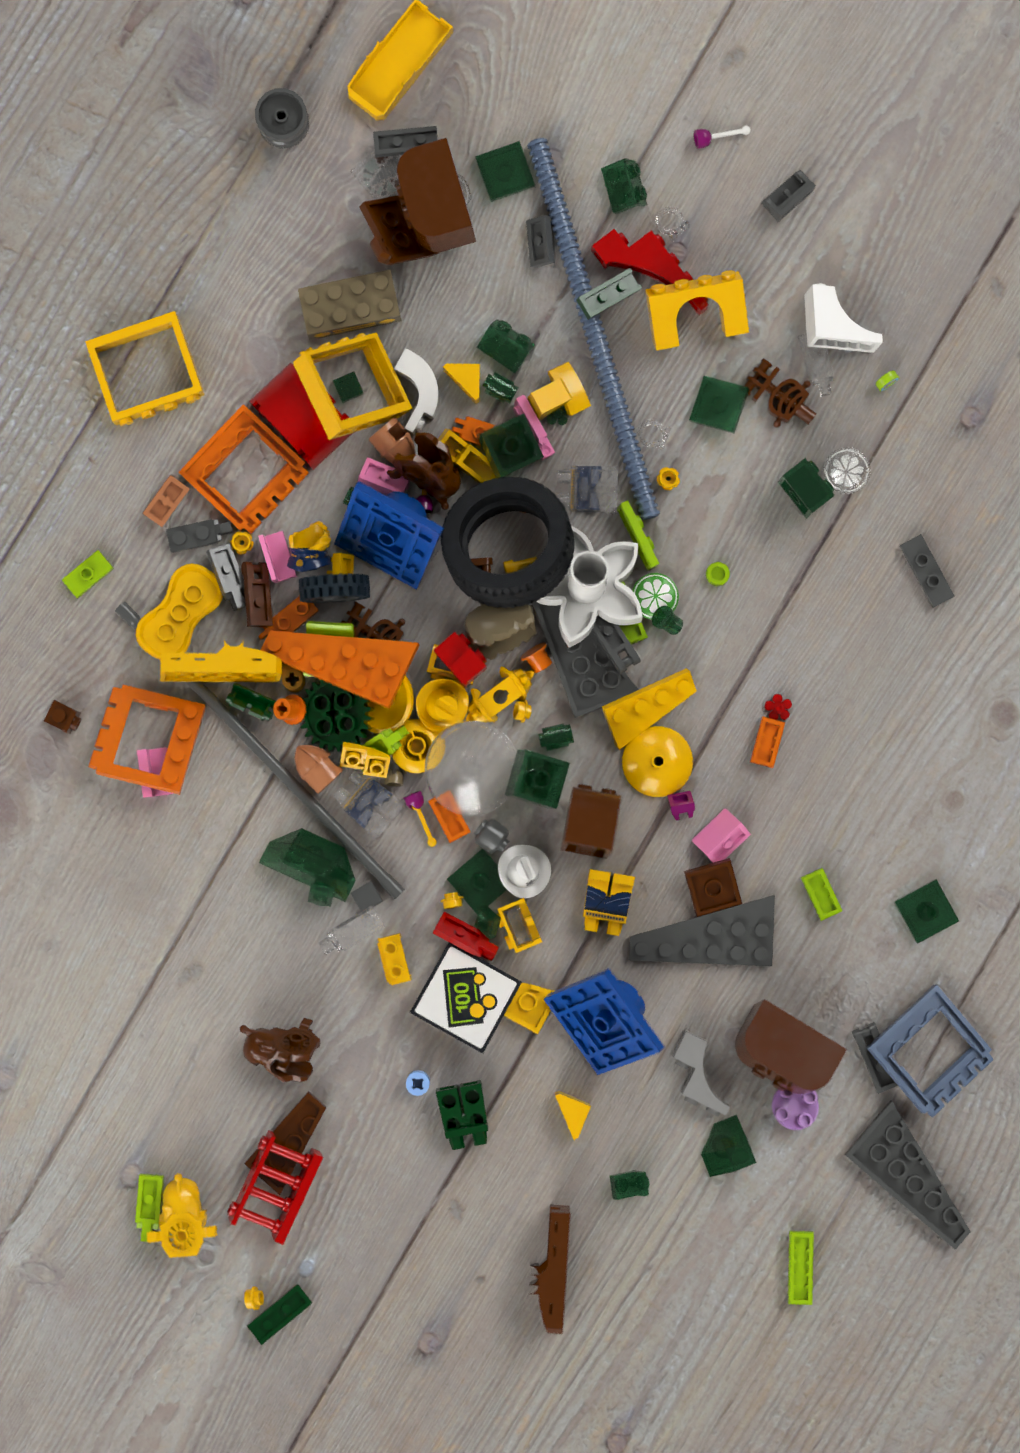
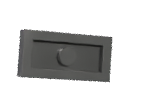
[526,215,555,268]

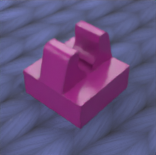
[667,791,695,821]

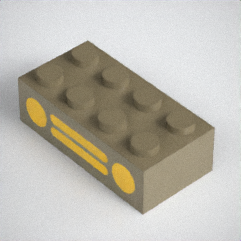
[298,269,401,340]

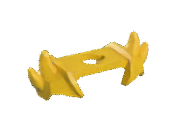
[466,666,534,724]

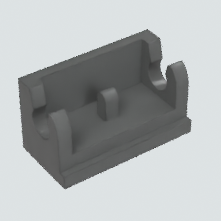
[761,170,816,222]

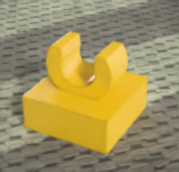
[327,553,354,575]

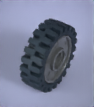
[299,574,370,603]

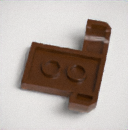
[359,195,441,265]

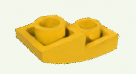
[547,362,591,416]
[339,742,390,778]

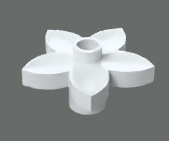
[536,526,643,648]

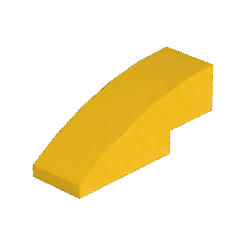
[438,429,506,483]

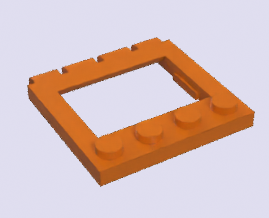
[178,404,309,534]
[88,685,206,795]

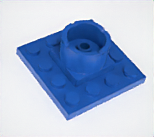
[334,481,443,590]
[544,969,664,1075]

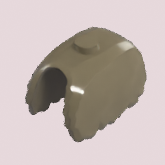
[465,604,537,660]

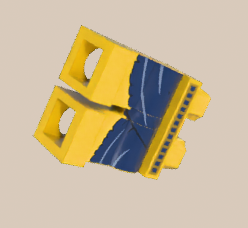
[583,869,635,936]

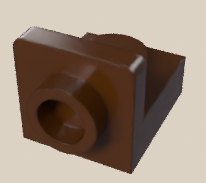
[44,700,81,734]

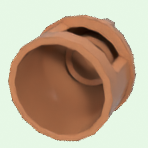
[369,417,415,463]
[294,745,343,794]

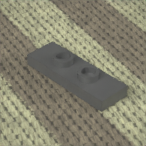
[899,534,955,608]

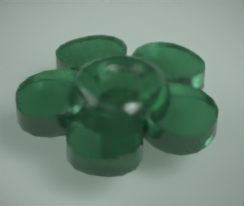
[547,406,568,425]

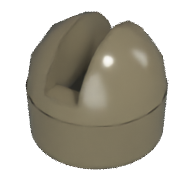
[384,769,404,787]

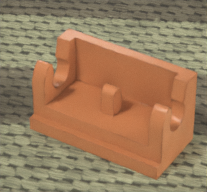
[142,475,189,527]

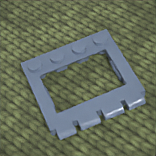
[867,985,993,1117]

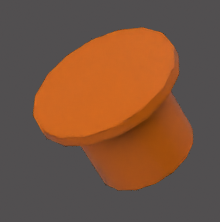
[520,642,552,673]
[273,694,306,725]

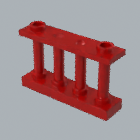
[227,1130,324,1245]

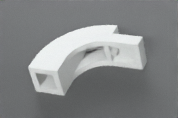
[394,348,439,436]

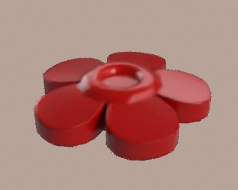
[765,694,792,720]

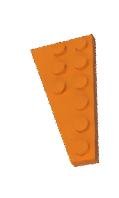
[261,631,420,709]

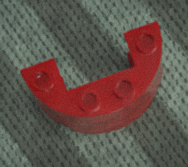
[249,363,353,470]

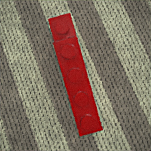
[591,229,709,315]

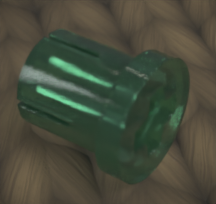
[652,606,683,635]

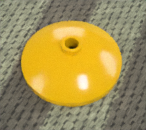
[367,675,414,734]
[622,726,693,797]

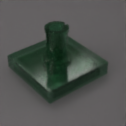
[447,848,507,915]
[893,879,959,944]

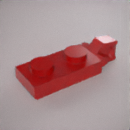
[432,912,499,961]

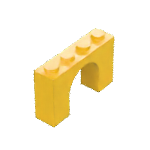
[645,270,749,351]

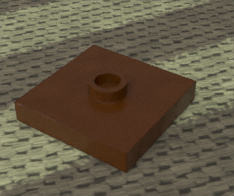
[684,858,742,917]

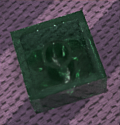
[476,413,544,478]
[778,458,835,519]
[505,749,570,809]

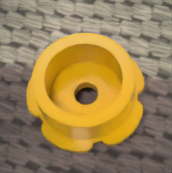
[657,467,680,490]
[230,531,254,554]
[513,700,532,723]
[440,892,464,909]
[244,1286,264,1310]

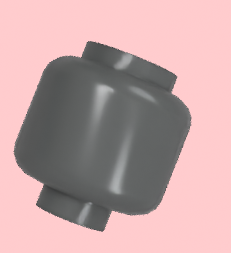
[474,819,510,854]

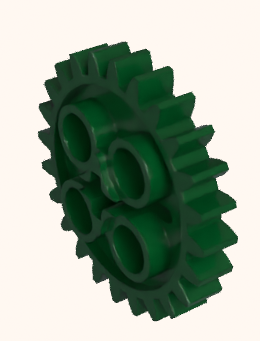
[300,680,374,752]

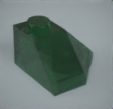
[701,1115,756,1177]

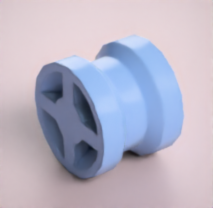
[406,1070,430,1096]

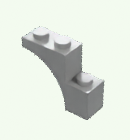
[672,1030,730,1116]

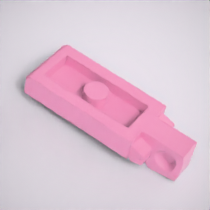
[513,395,555,461]

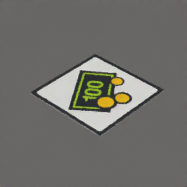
[409,943,522,1054]

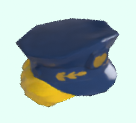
[287,521,332,572]

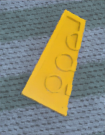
[504,982,554,1034]

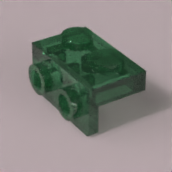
[601,158,647,214]
[477,319,535,374]

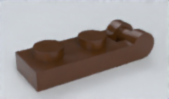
[241,562,273,628]

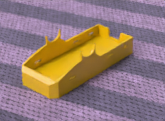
[347,0,453,120]
[160,640,282,683]

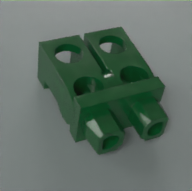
[436,1080,488,1150]

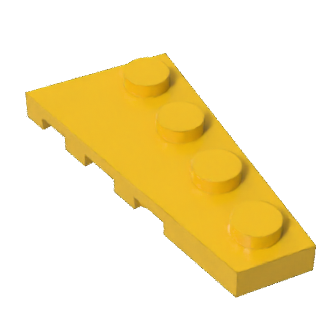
[602,668,697,750]

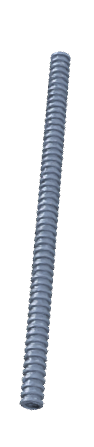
[527,138,660,520]

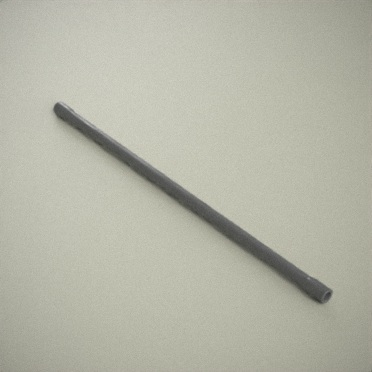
[115,601,405,899]

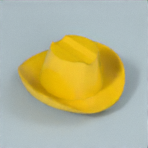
[416,679,469,733]
[391,719,444,773]

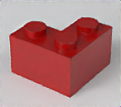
[433,632,487,687]

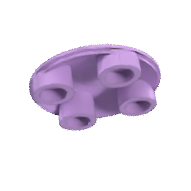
[772,1089,819,1130]

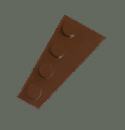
[244,1091,326,1195]

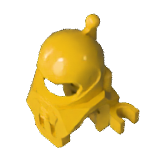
[147,1173,217,1258]

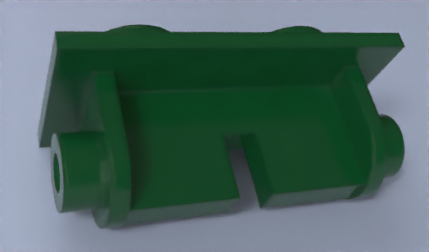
[225,682,276,721]

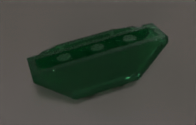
[259,828,356,902]

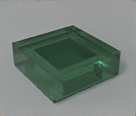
[333,371,364,403]
[474,905,501,939]

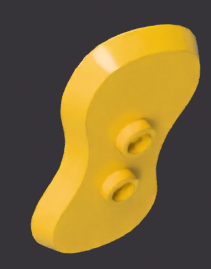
[136,563,223,660]

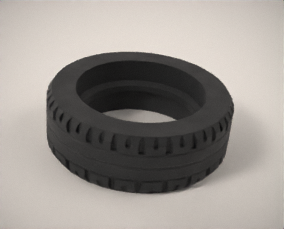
[441,477,575,608]

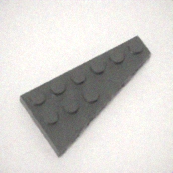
[629,895,775,966]
[845,1100,971,1250]

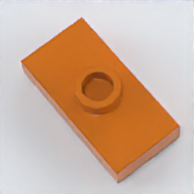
[750,716,785,768]
[428,790,471,843]

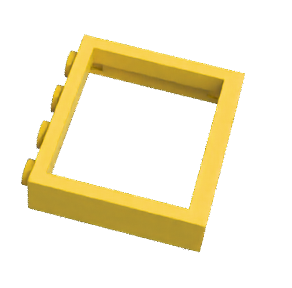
[85,311,205,426]
[293,332,413,440]

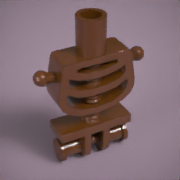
[740,359,817,428]
[341,601,405,641]

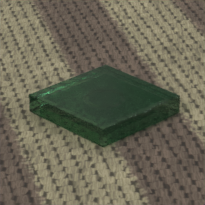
[475,141,535,202]
[689,376,749,434]

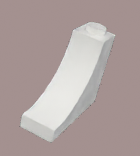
[804,283,883,353]

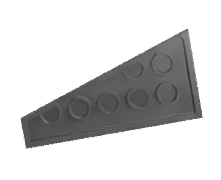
[532,602,639,718]

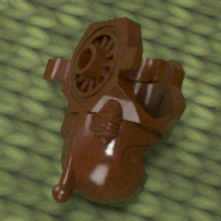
[387,432,461,510]
[240,1018,320,1082]

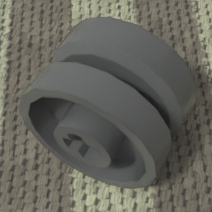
[255,88,309,148]

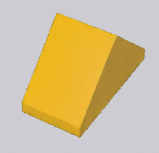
[443,363,480,404]
[527,378,573,421]
[555,1091,591,1140]

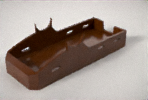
[530,1204,570,1334]

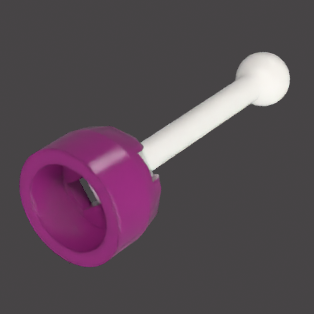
[693,125,750,149]

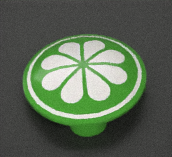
[632,573,679,620]

